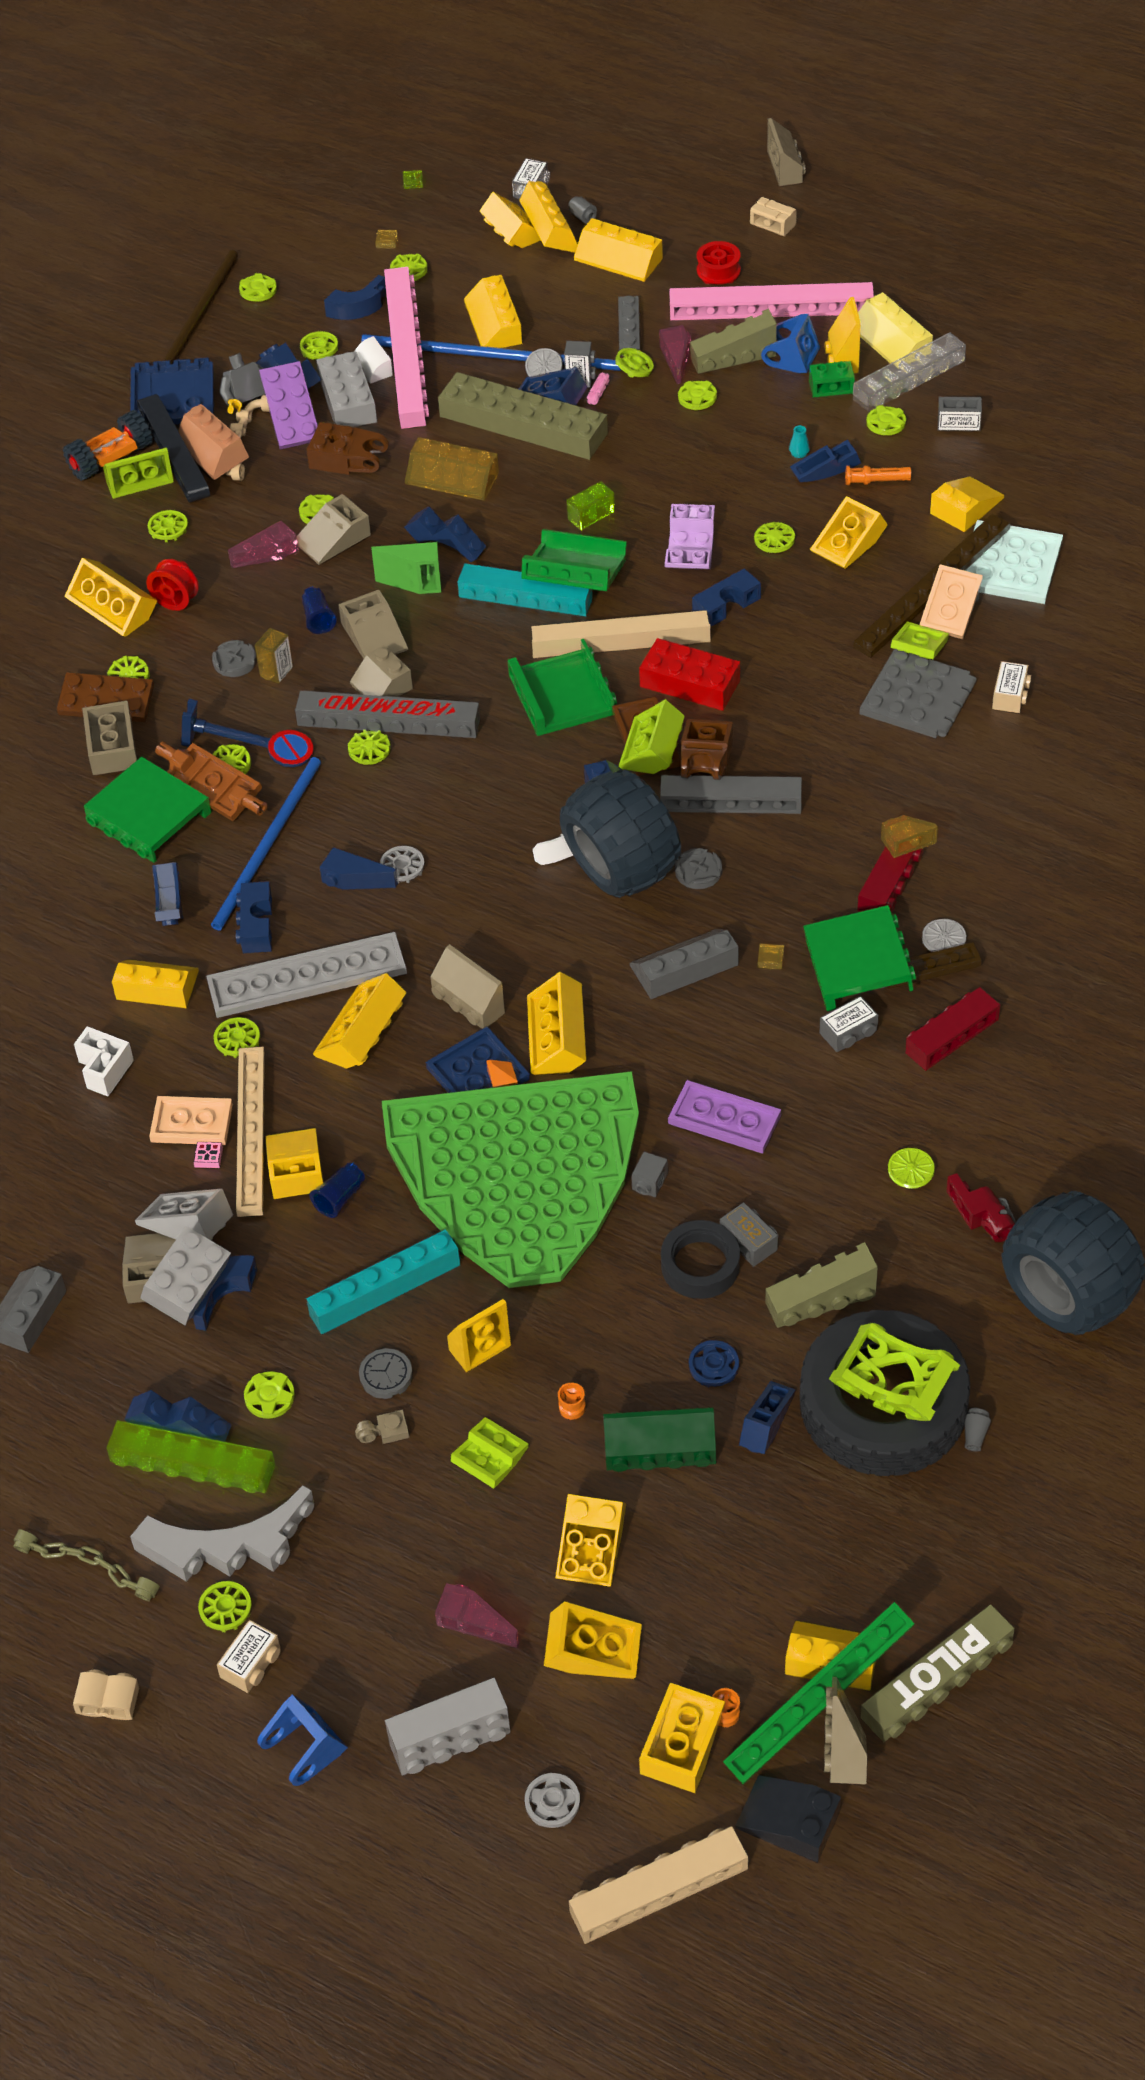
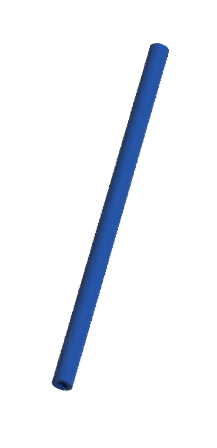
[211,757,321,931]

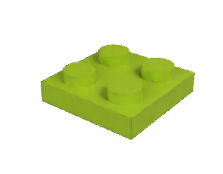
[891,622,949,659]

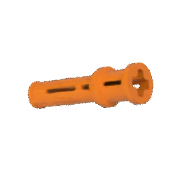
[845,465,911,485]

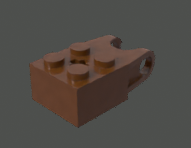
[306,422,389,475]
[681,719,733,780]

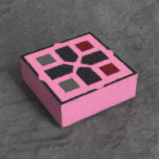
[194,1142,223,1168]

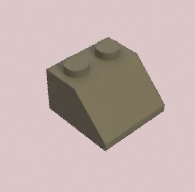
[350,645,413,697]

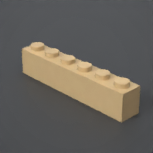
[569,1827,748,1944]

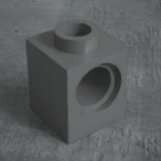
[632,1152,668,1197]

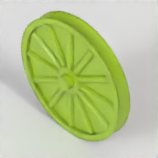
[888,1148,934,1188]

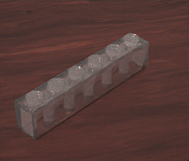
[853,332,966,412]

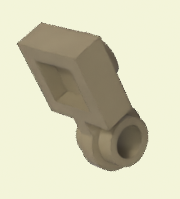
[355,1410,409,1444]

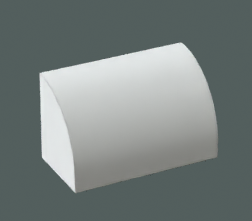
[355,336,393,384]

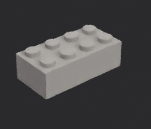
[316,351,377,427]
[385,1678,510,1775]

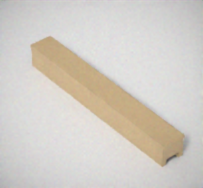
[531,610,710,658]

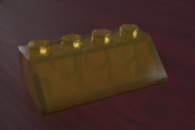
[405,437,499,500]

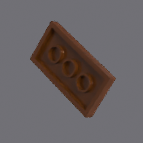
[57,672,154,722]
[612,697,681,776]

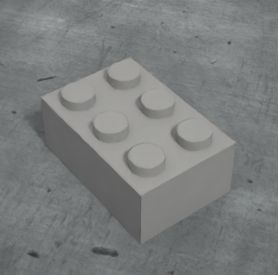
[140,1226,231,1326]

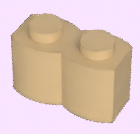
[73,1670,139,1720]

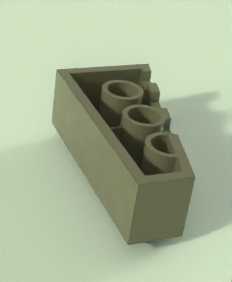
[690,308,776,373]
[765,1242,877,1328]

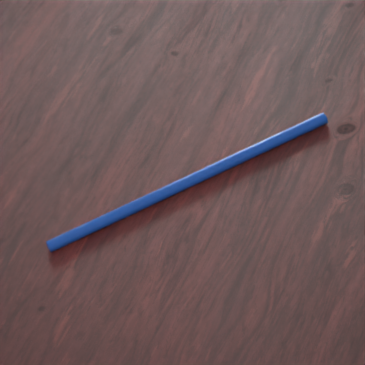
[361,334,621,371]

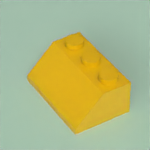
[480,192,541,248]
[112,960,199,1008]
[785,1621,876,1691]

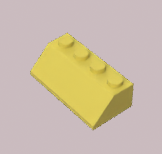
[858,293,933,371]

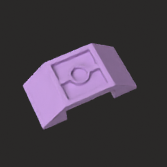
[665,504,715,570]

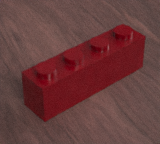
[857,830,923,912]
[905,987,1000,1071]

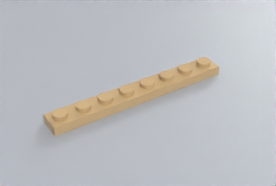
[236,1047,265,1217]

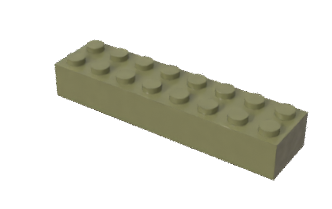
[438,372,608,460]

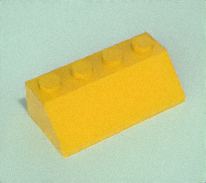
[519,181,577,252]
[574,218,663,282]
[464,275,522,348]
[64,558,158,637]
[527,972,586,1075]
[313,973,407,1068]

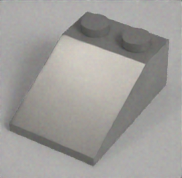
[135,1189,233,1240]

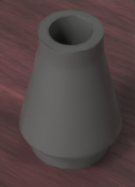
[964,1408,991,1451]

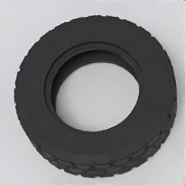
[800,1310,970,1476]

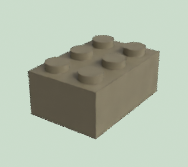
[82,701,137,775]

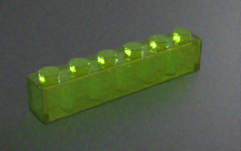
[106,1420,275,1493]

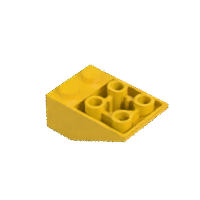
[266,1128,324,1199]
[555,1494,626,1587]

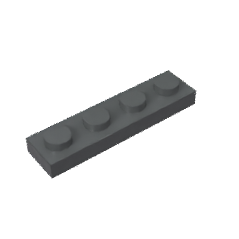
[618,296,640,350]

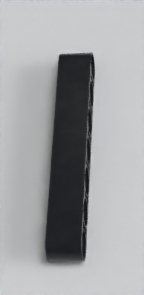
[137,394,210,503]

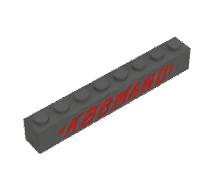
[295,691,480,738]

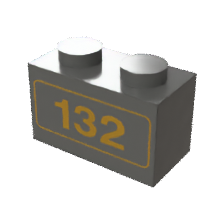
[720,1203,778,1267]

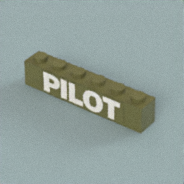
[860,1605,1014,1742]

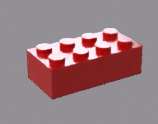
[639,638,740,711]

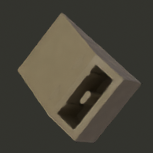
[293,494,371,565]
[339,590,408,659]
[122,1233,176,1303]
[824,1677,867,1784]

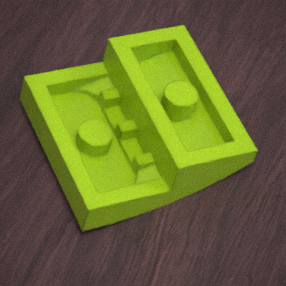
[451,1417,529,1488]

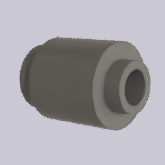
[568,196,597,224]

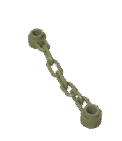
[13,1530,160,1601]

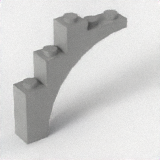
[130,1486,314,1582]

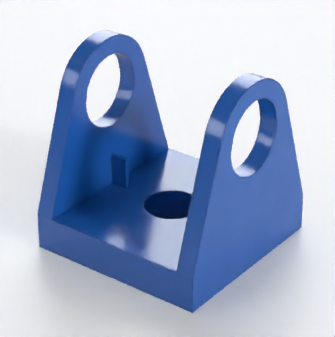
[761,314,820,373]
[257,1694,348,1786]

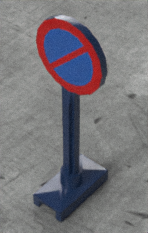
[181,699,313,767]

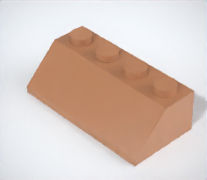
[178,404,249,480]

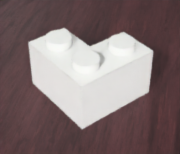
[74,1027,134,1096]

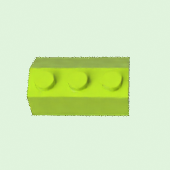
[103,448,174,499]
[619,699,685,774]

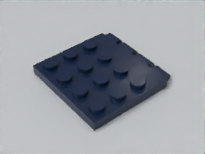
[130,357,214,424]

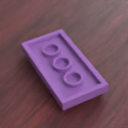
[259,361,317,449]
[668,1080,781,1154]

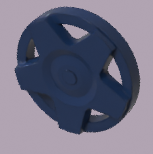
[689,1340,739,1387]

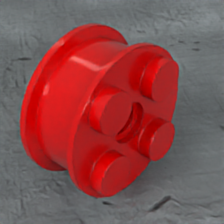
[696,241,741,284]
[146,559,199,611]

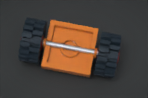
[63,410,152,481]

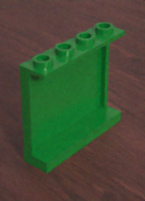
[521,529,627,591]
[508,639,617,736]
[84,757,211,863]
[803,905,916,1011]

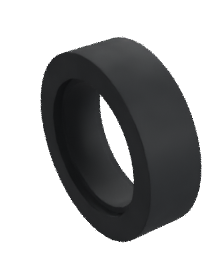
[661,1220,740,1299]

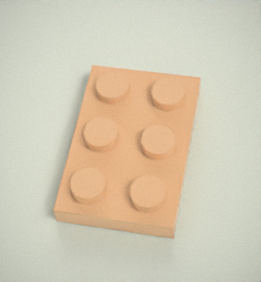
[920,565,983,639]
[149,1096,233,1145]

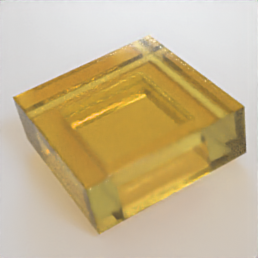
[375,230,398,248]
[758,944,784,969]

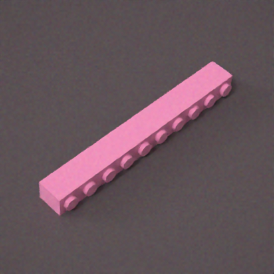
[384,267,429,429]
[670,282,874,320]

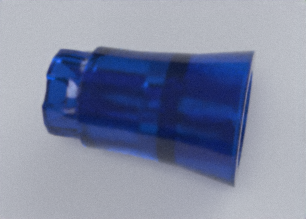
[302,587,337,634]
[309,1162,365,1218]

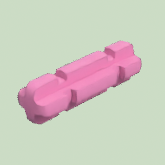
[587,372,610,405]

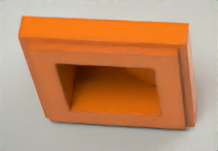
[486,1060,518,1088]

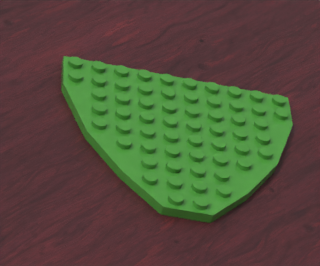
[382,1071,639,1288]

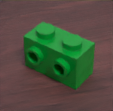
[809,361,855,397]

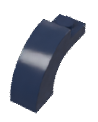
[324,275,387,320]
[191,1255,257,1331]

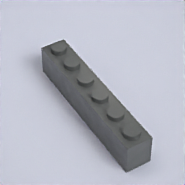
[660,775,801,814]

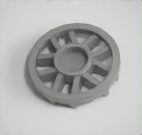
[380,846,424,883]

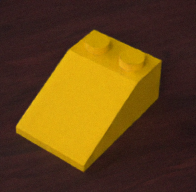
[824,297,861,373]
[930,476,1004,532]
[810,496,887,569]
[447,1299,511,1372]
[544,1601,642,1679]
[639,1683,725,1793]

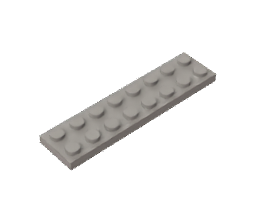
[206,932,407,1018]

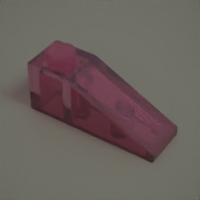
[659,325,691,384]
[228,521,298,568]
[435,1583,519,1648]

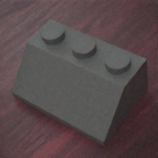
[0,1266,66,1353]

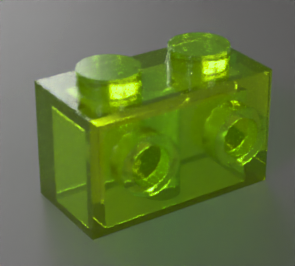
[567,481,615,530]

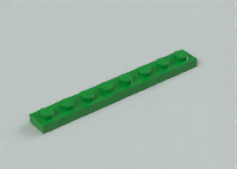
[723,1602,915,1785]

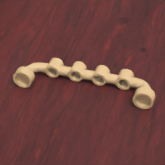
[225,395,270,481]

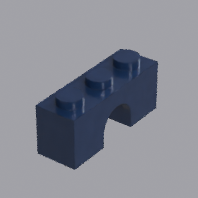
[692,569,761,627]
[236,881,272,953]

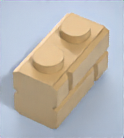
[750,197,797,237]

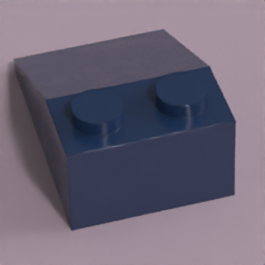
[519,367,588,406]

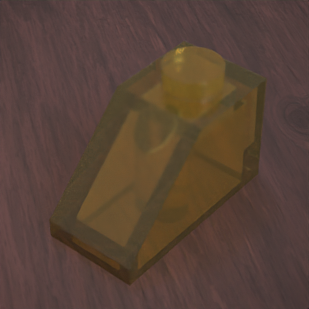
[881,815,938,858]

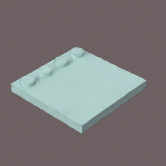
[965,520,1063,604]

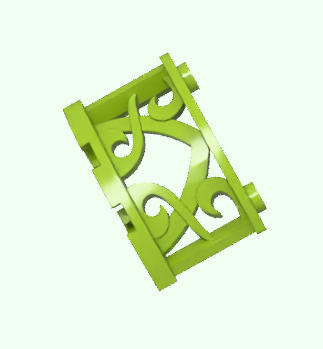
[829,1323,960,1421]

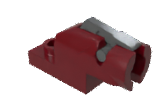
[946,1173,1016,1242]

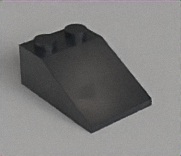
[735,1775,841,1863]

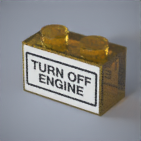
[255,628,293,684]

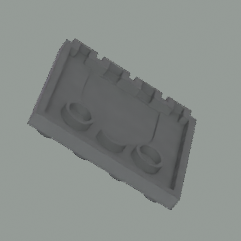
[859,649,977,738]

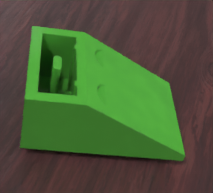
[371,542,441,594]

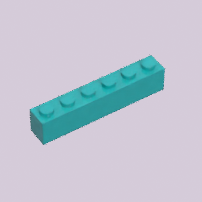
[458,564,593,617]
[306,1229,460,1334]

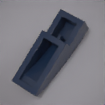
[790,440,861,482]

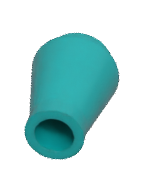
[789,425,810,458]

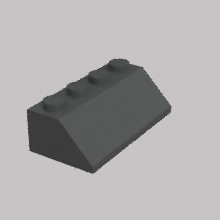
[630,929,738,999]

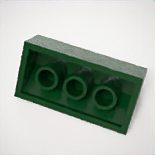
[603,1408,716,1472]

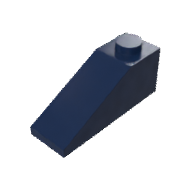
[320,847,398,890]
[739,1381,796,1454]

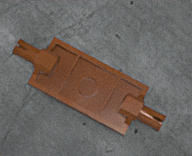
[155,741,267,822]

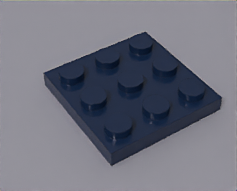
[426,1027,530,1093]

